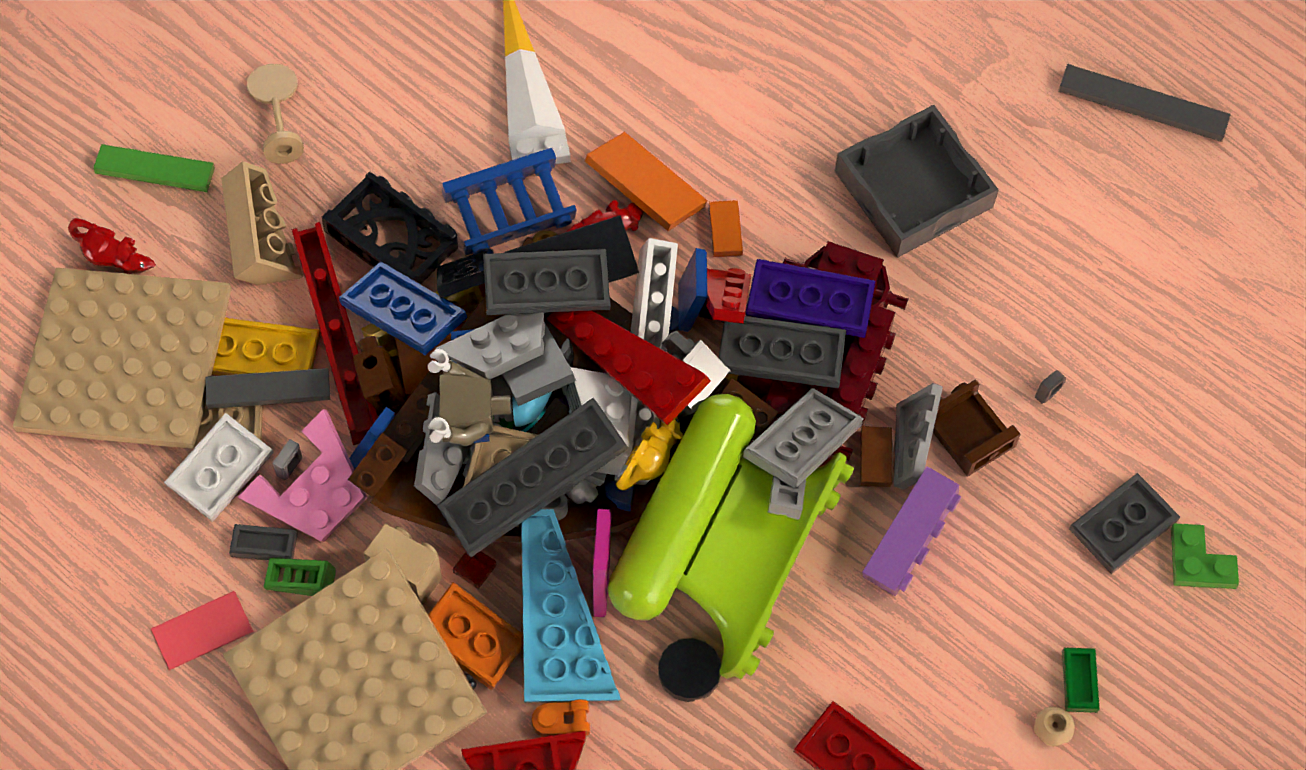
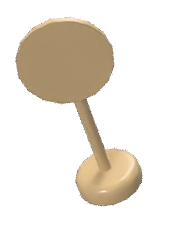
[247,64,304,164]

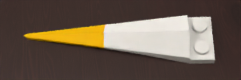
[503,0,571,164]

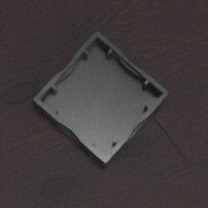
[835,105,999,258]

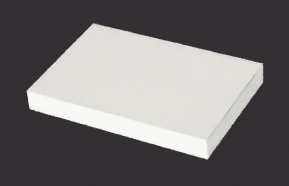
[164,413,274,522]

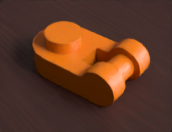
[531,700,590,737]

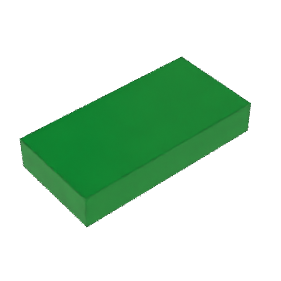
[1062,648,1100,713]

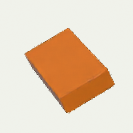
[709,200,743,257]

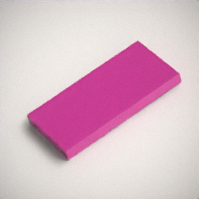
[593,509,611,617]

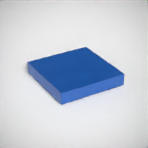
[678,248,707,332]

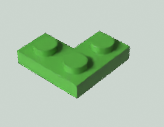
[1171,523,1239,589]

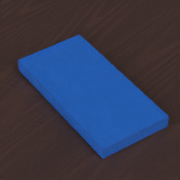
[339,261,467,355]

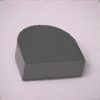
[1035,370,1066,404]

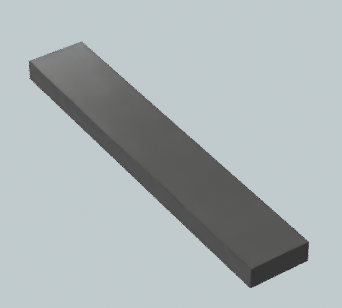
[1058,64,1231,142]

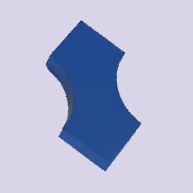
[349,407,395,469]

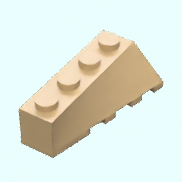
[221,161,303,285]

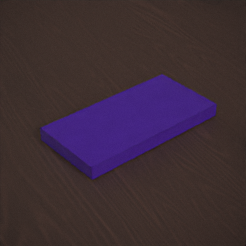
[745,259,875,338]

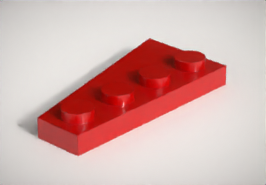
[706,268,751,324]

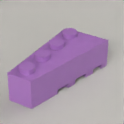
[862,466,961,596]

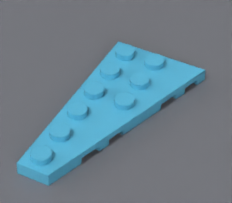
[521,509,621,703]

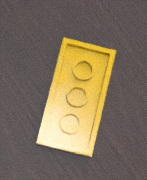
[212,318,320,376]

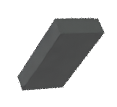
[229,524,298,560]

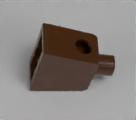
[353,336,408,413]

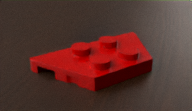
[461,731,586,770]

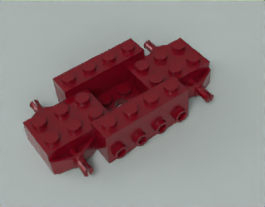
[737,241,909,461]

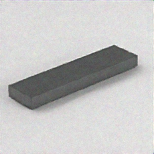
[205,368,330,409]

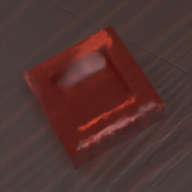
[453,551,497,589]

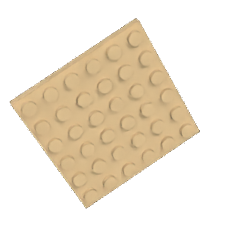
[13,267,232,449]
[223,549,487,770]

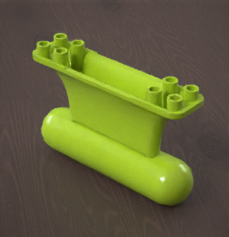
[608,394,854,680]

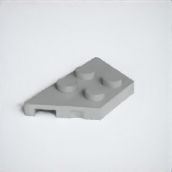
[435,312,545,380]

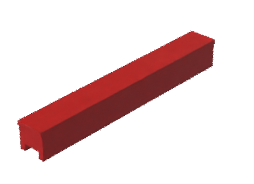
[291,222,378,445]

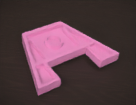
[238,409,368,542]

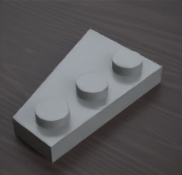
[894,383,943,490]
[414,392,472,505]

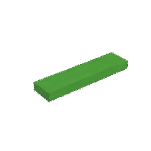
[93,144,215,192]

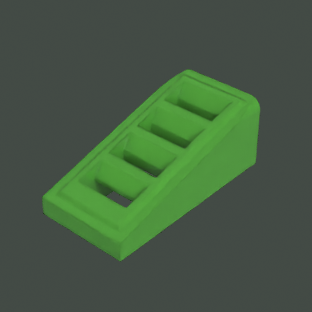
[264,558,336,596]

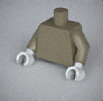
[427,349,511,446]

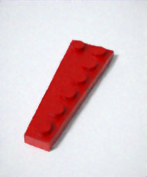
[546,311,711,426]

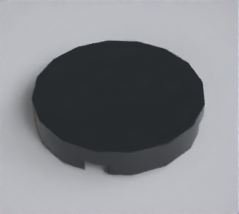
[658,638,721,702]

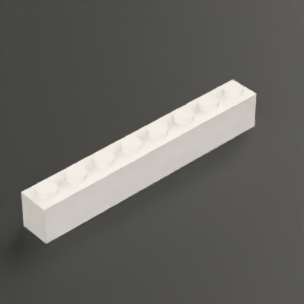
[615,238,678,486]

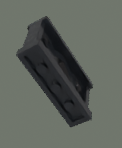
[321,171,458,284]

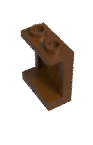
[933,379,1021,477]

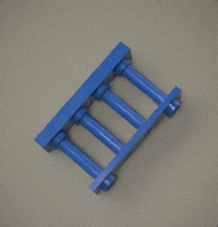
[442,147,577,256]

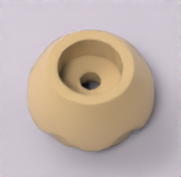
[1034,707,1075,747]

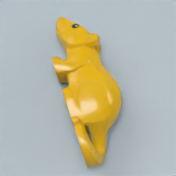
[616,416,683,490]

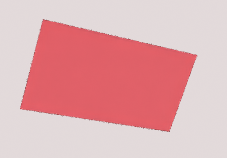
[151,591,254,670]

